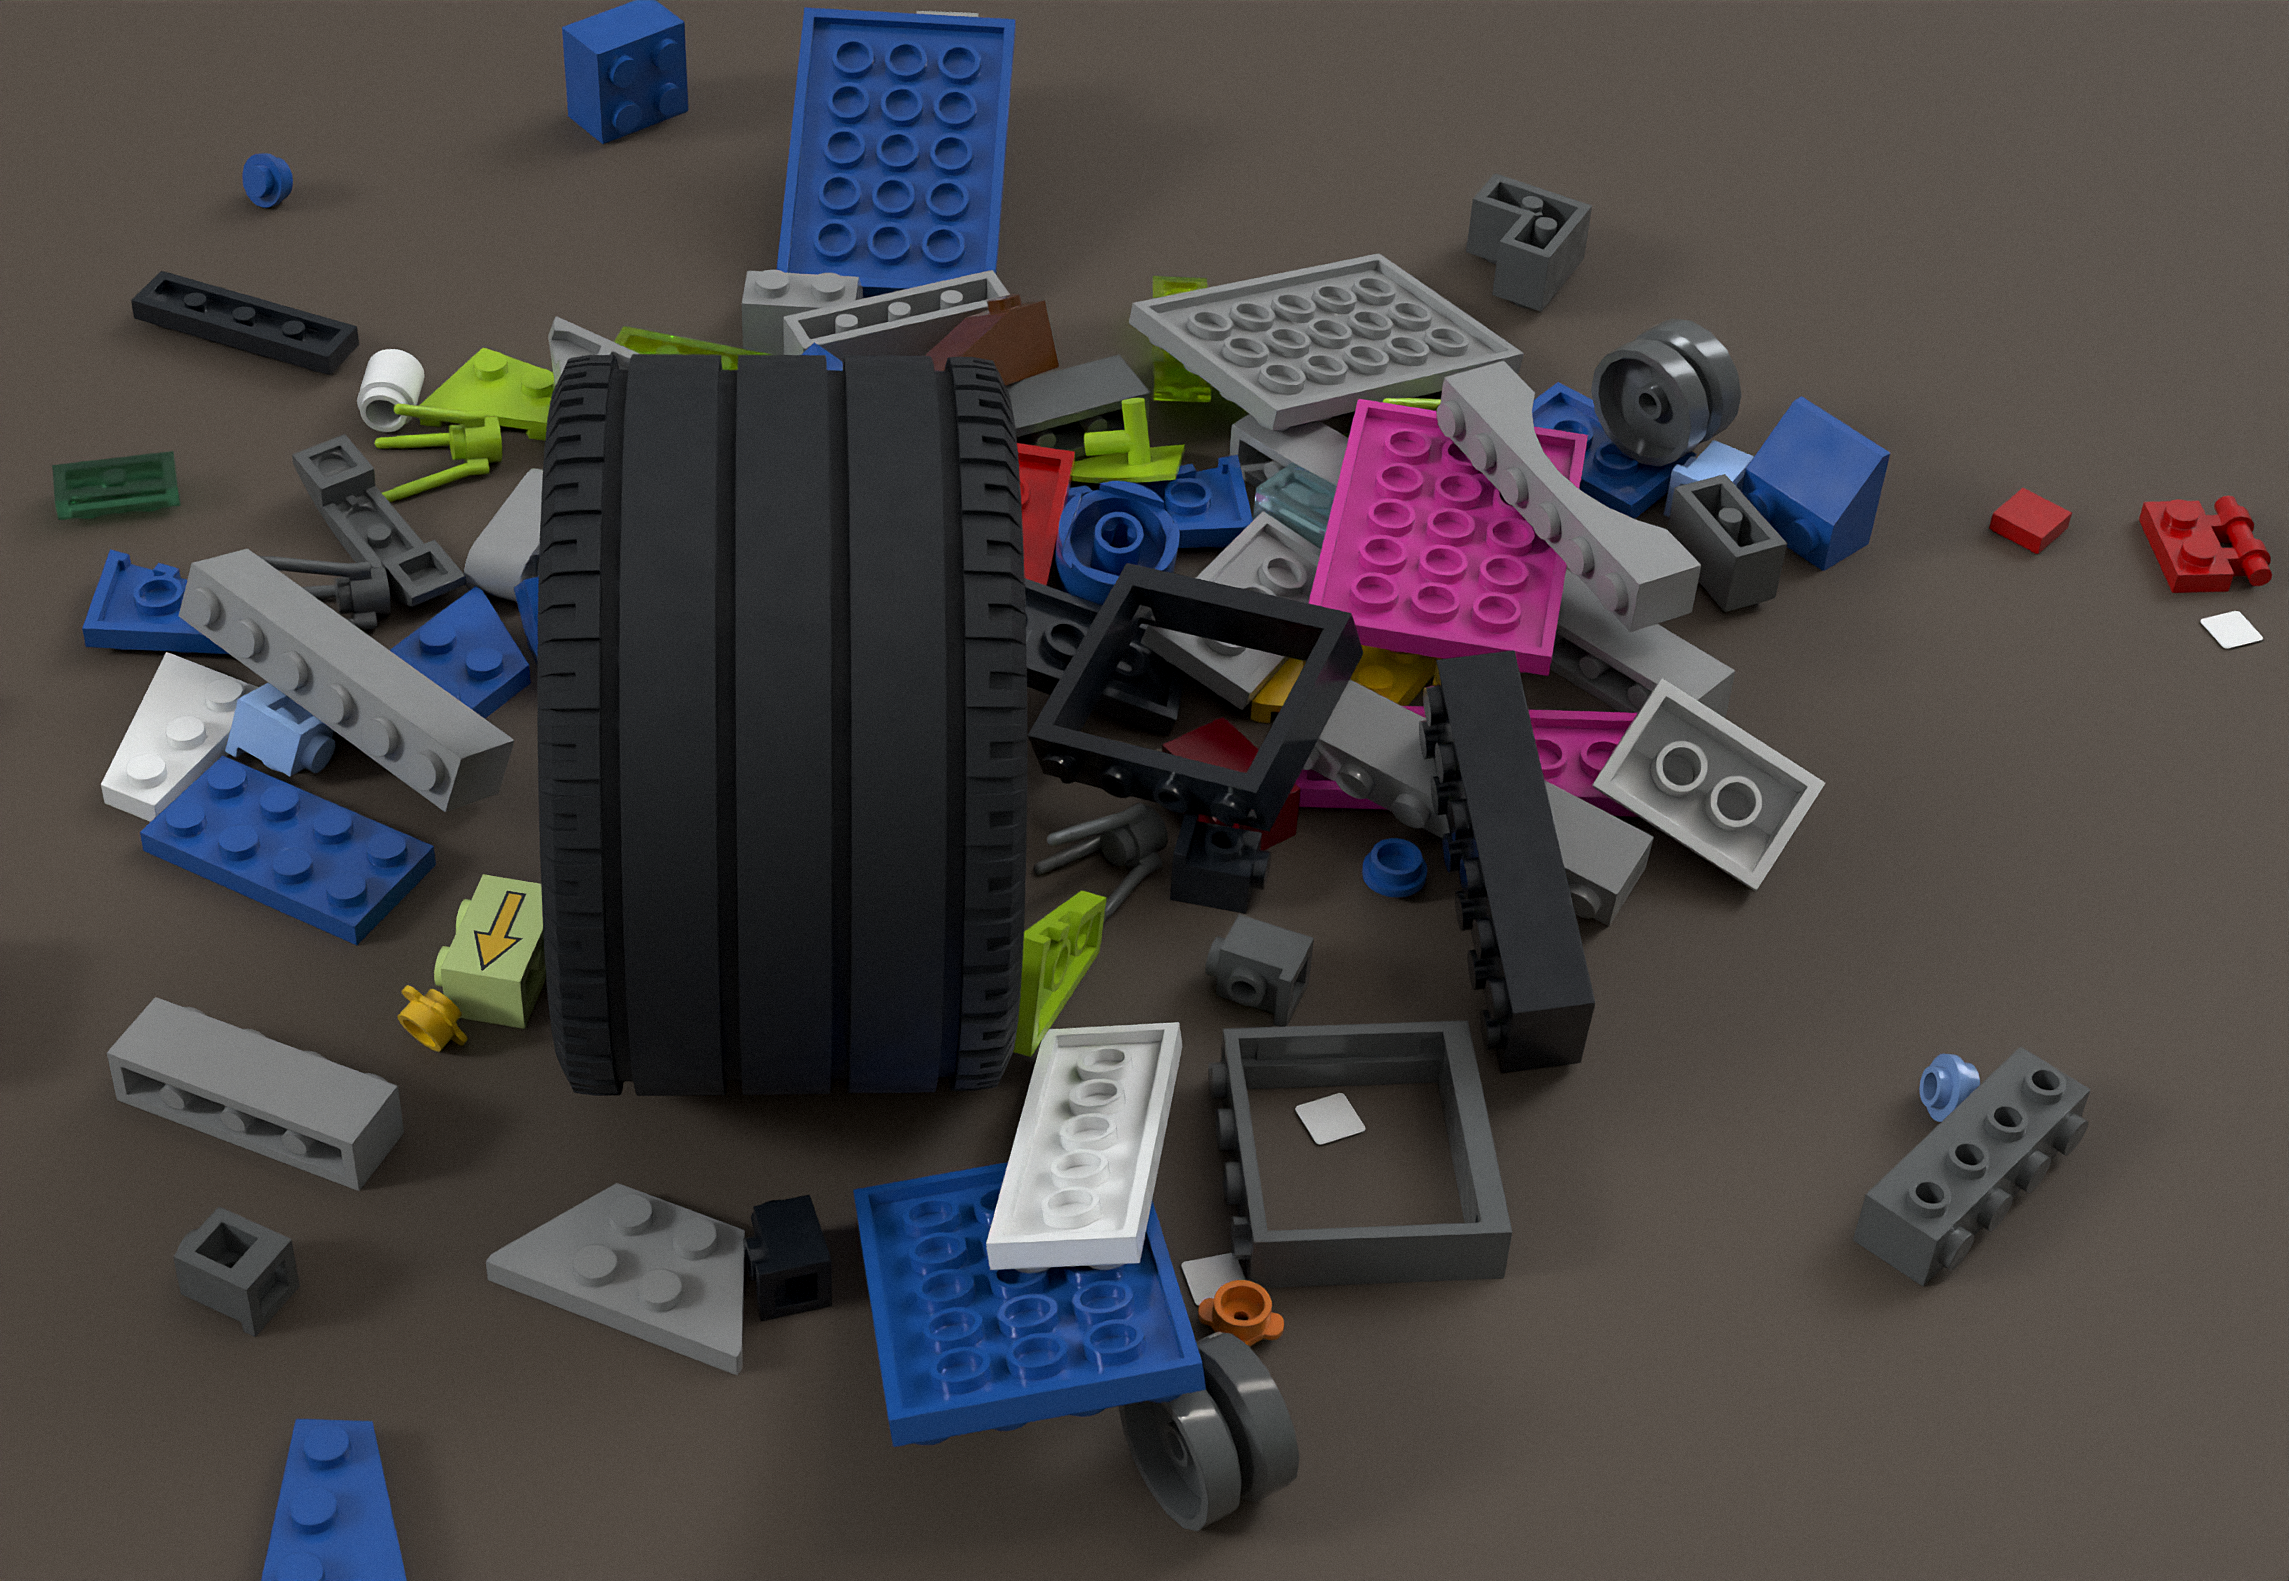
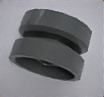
[1591,318,1742,467]
[1118,1332,1299,1531]

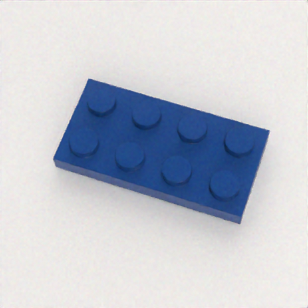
[140,755,436,945]

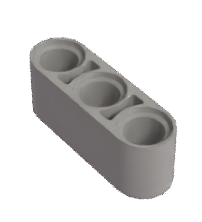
[464,468,543,602]

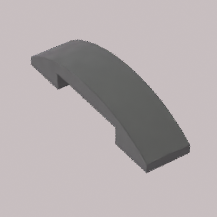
[292,434,466,607]

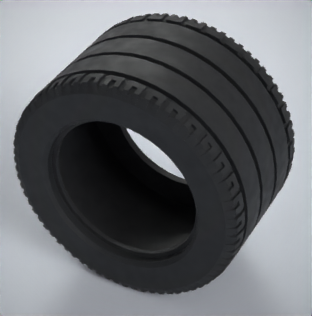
[537,354,1027,1096]

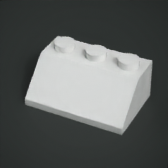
[1592,678,1825,891]

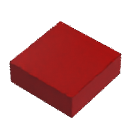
[1989,488,2072,554]

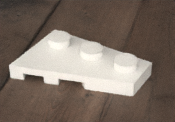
[101,652,259,822]

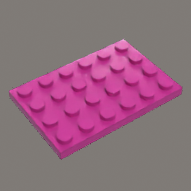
[1308,399,1588,676]

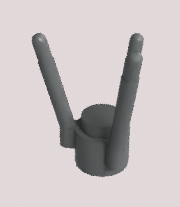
[257,555,391,630]
[1033,802,1168,923]

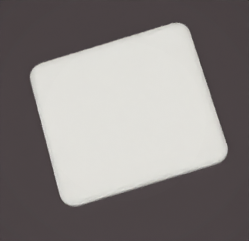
[2200,611,2263,649]
[1295,1093,1365,1145]
[1181,1253,1245,1306]

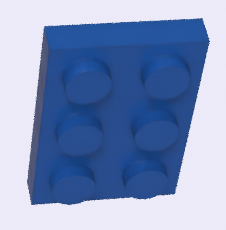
[1532,382,1697,519]

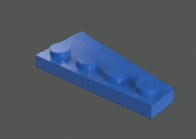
[1066,454,1253,548]

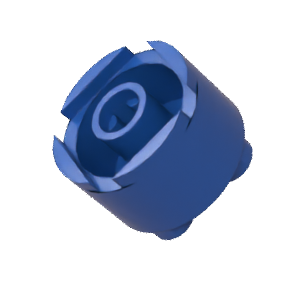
[1054,481,1180,605]

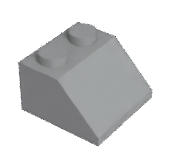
[742,270,864,355]

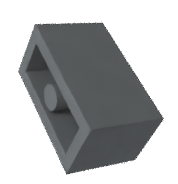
[1667,474,1787,612]

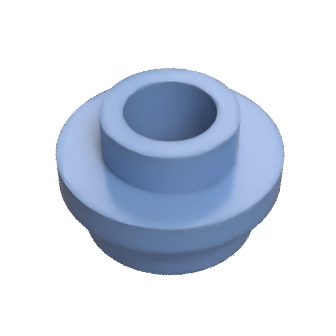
[1919,1054,1980,1122]

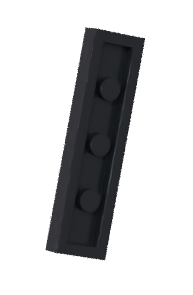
[131,271,359,375]

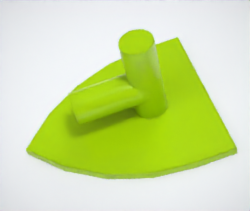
[1071,398,1185,483]

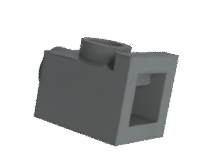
[1205,914,1314,1027]
[173,1206,300,1337]

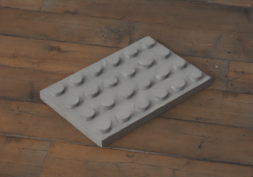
[1129,253,1524,431]

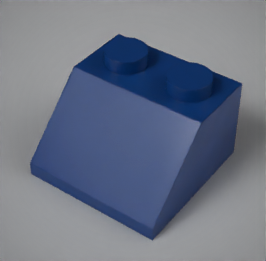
[1741,396,1890,571]

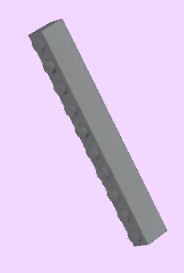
[1229,414,1735,717]

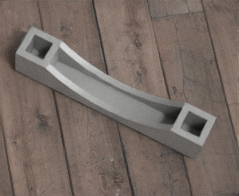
[1437,361,1701,632]

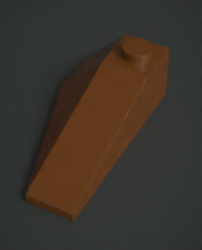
[925,294,1059,386]

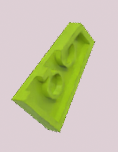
[419,347,555,441]
[1013,890,1107,1057]

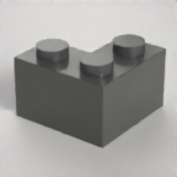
[1466,173,1592,312]

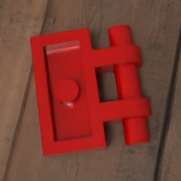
[2139,496,2272,593]

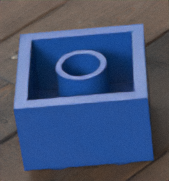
[562,0,689,144]

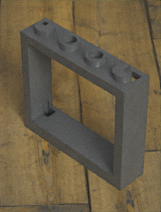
[1208,1020,1512,1288]

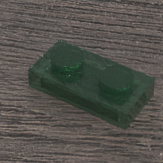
[52,451,181,520]

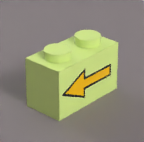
[434,874,546,1029]

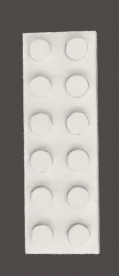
[986,1022,1182,1273]

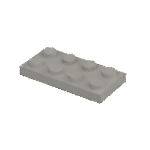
[1141,511,1321,710]

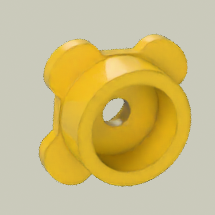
[398,985,468,1052]

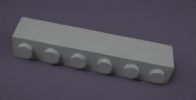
[179,549,515,812]
[1303,679,1654,926]

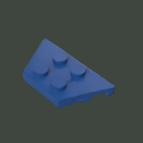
[390,586,531,719]

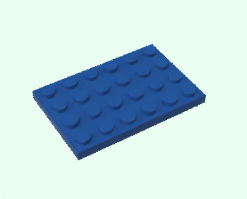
[777,7,1016,298]
[853,1162,1206,1447]

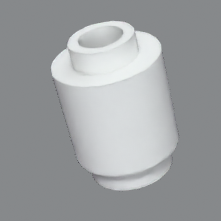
[357,349,424,432]

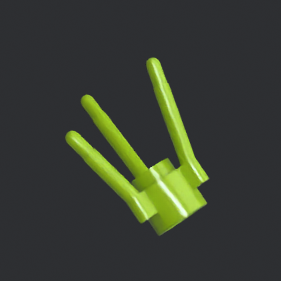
[375,403,502,502]

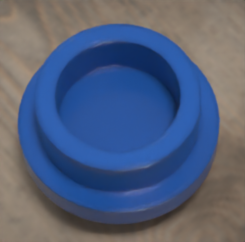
[242,153,293,208]
[1362,838,1427,898]

